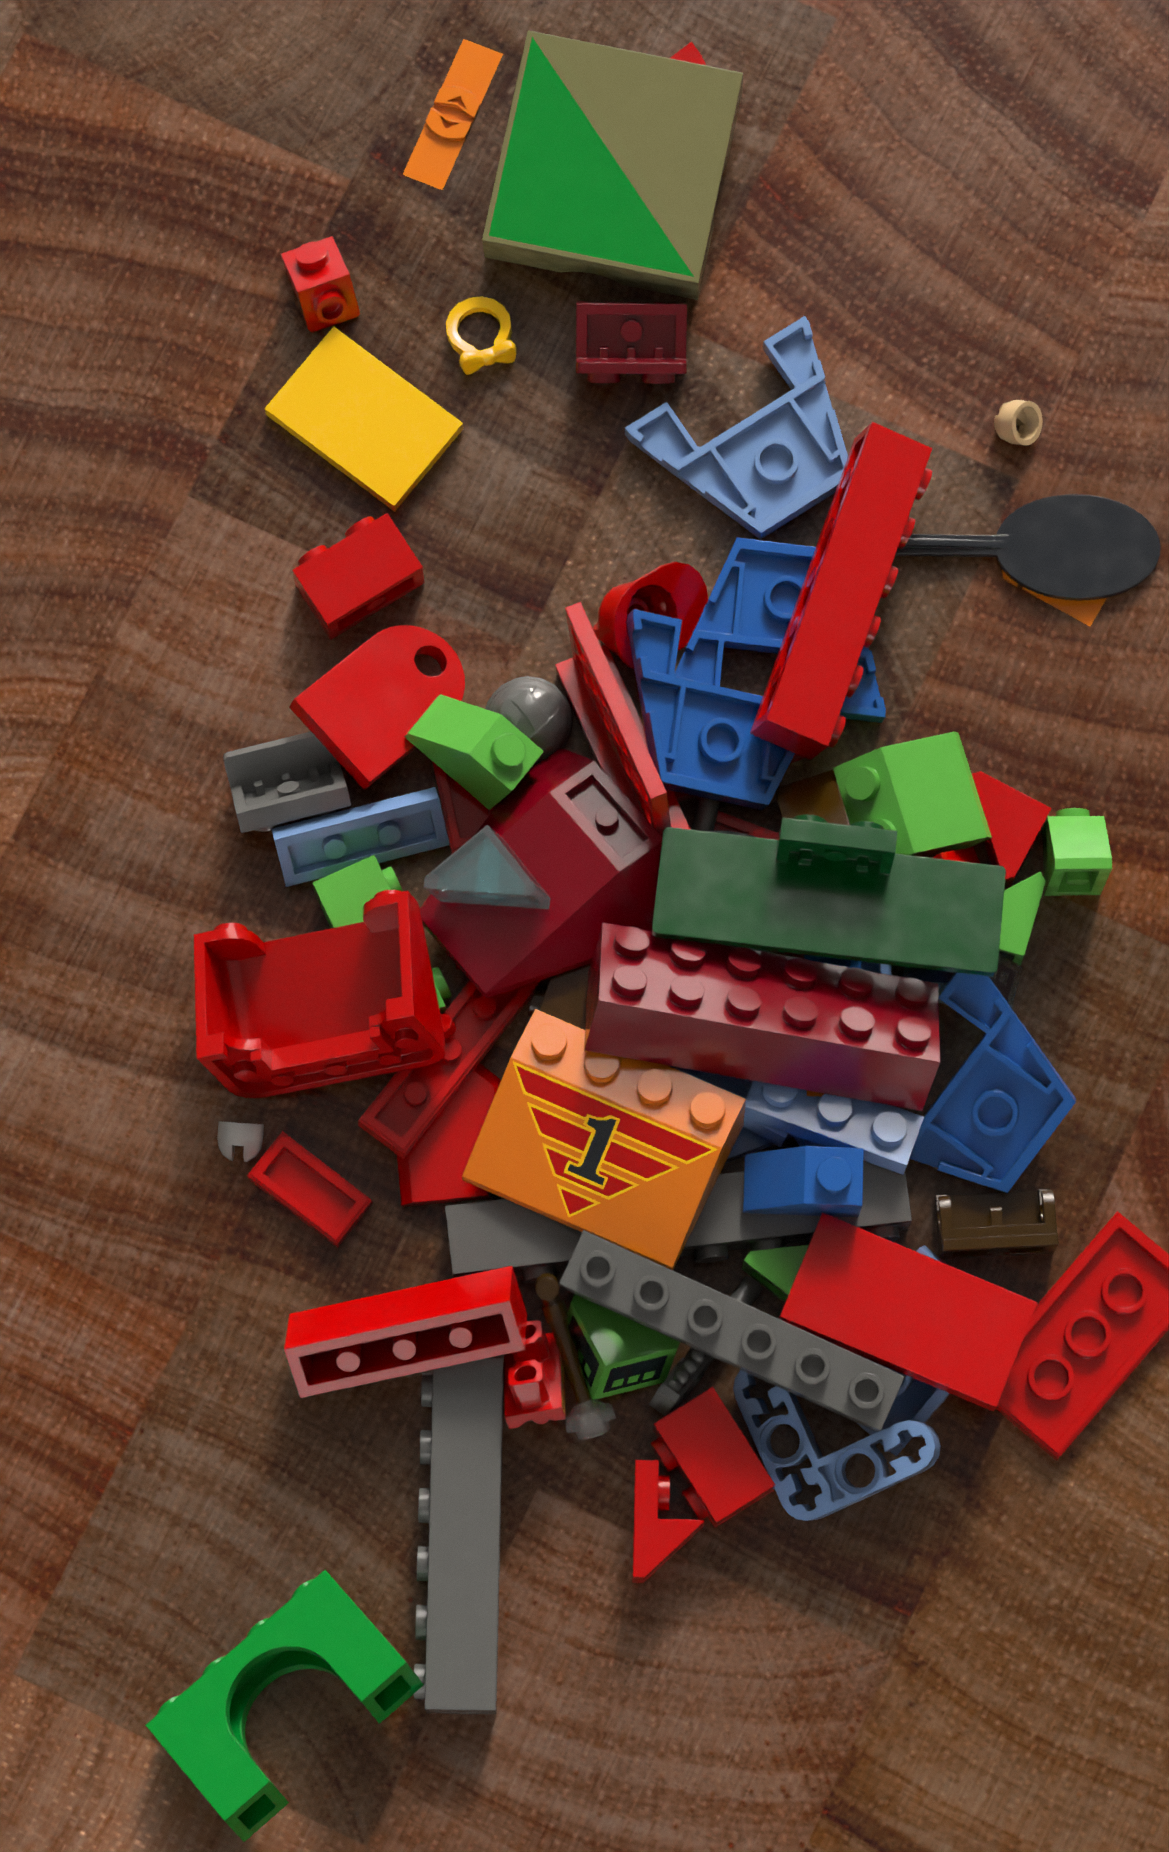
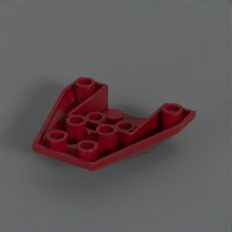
[420,748,663,998]

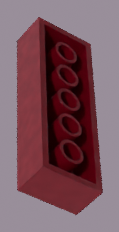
[584,922,940,1111]

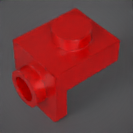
[281,236,360,332]

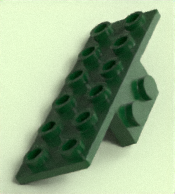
[652,814,1006,977]

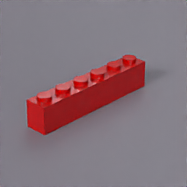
[750,422,932,760]

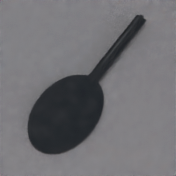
[895,494,1161,601]

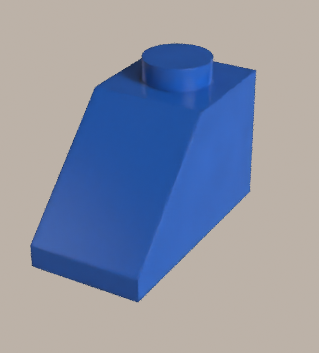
[743,1146,864,1217]

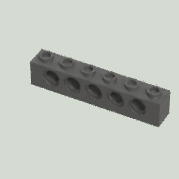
[559,1230,905,1432]

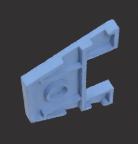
[625,316,848,540]

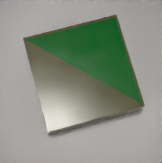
[482,30,743,300]

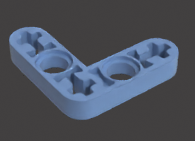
[733,1370,941,1521]

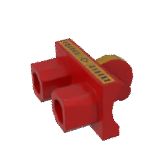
[504,1320,566,1429]

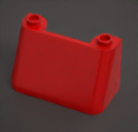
[193,890,445,1098]

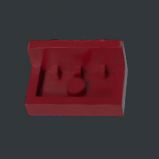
[576,301,687,384]

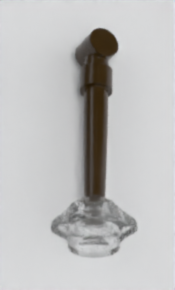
[535,1273,616,1440]

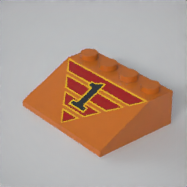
[462,1009,746,1271]

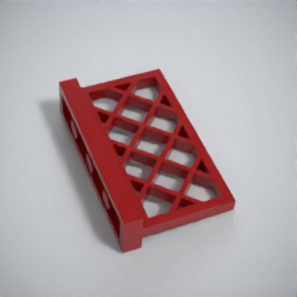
[555,602,690,837]

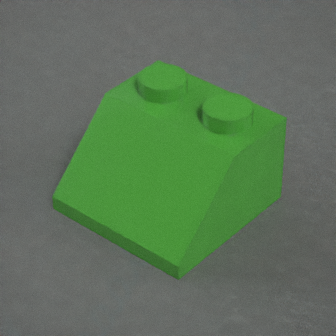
[833,732,992,858]

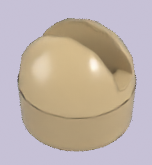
[993,400,1043,445]

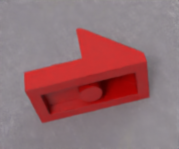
[632,1460,704,1583]

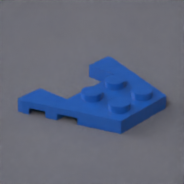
[674,537,886,723]
[626,609,795,810]
[909,973,1076,1193]

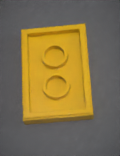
[265,326,463,512]

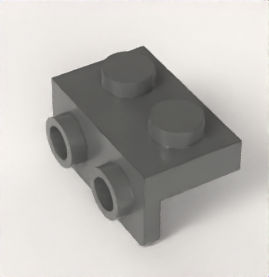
[223,731,351,833]

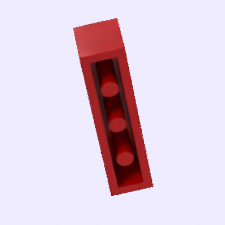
[284,1266,527,1398]

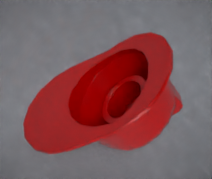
[592,561,708,669]

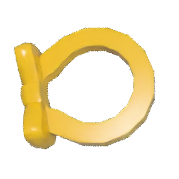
[446,296,516,375]

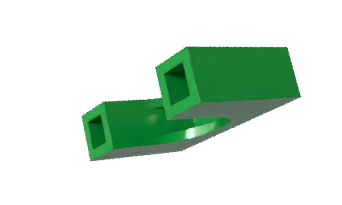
[146,1570,424,1842]

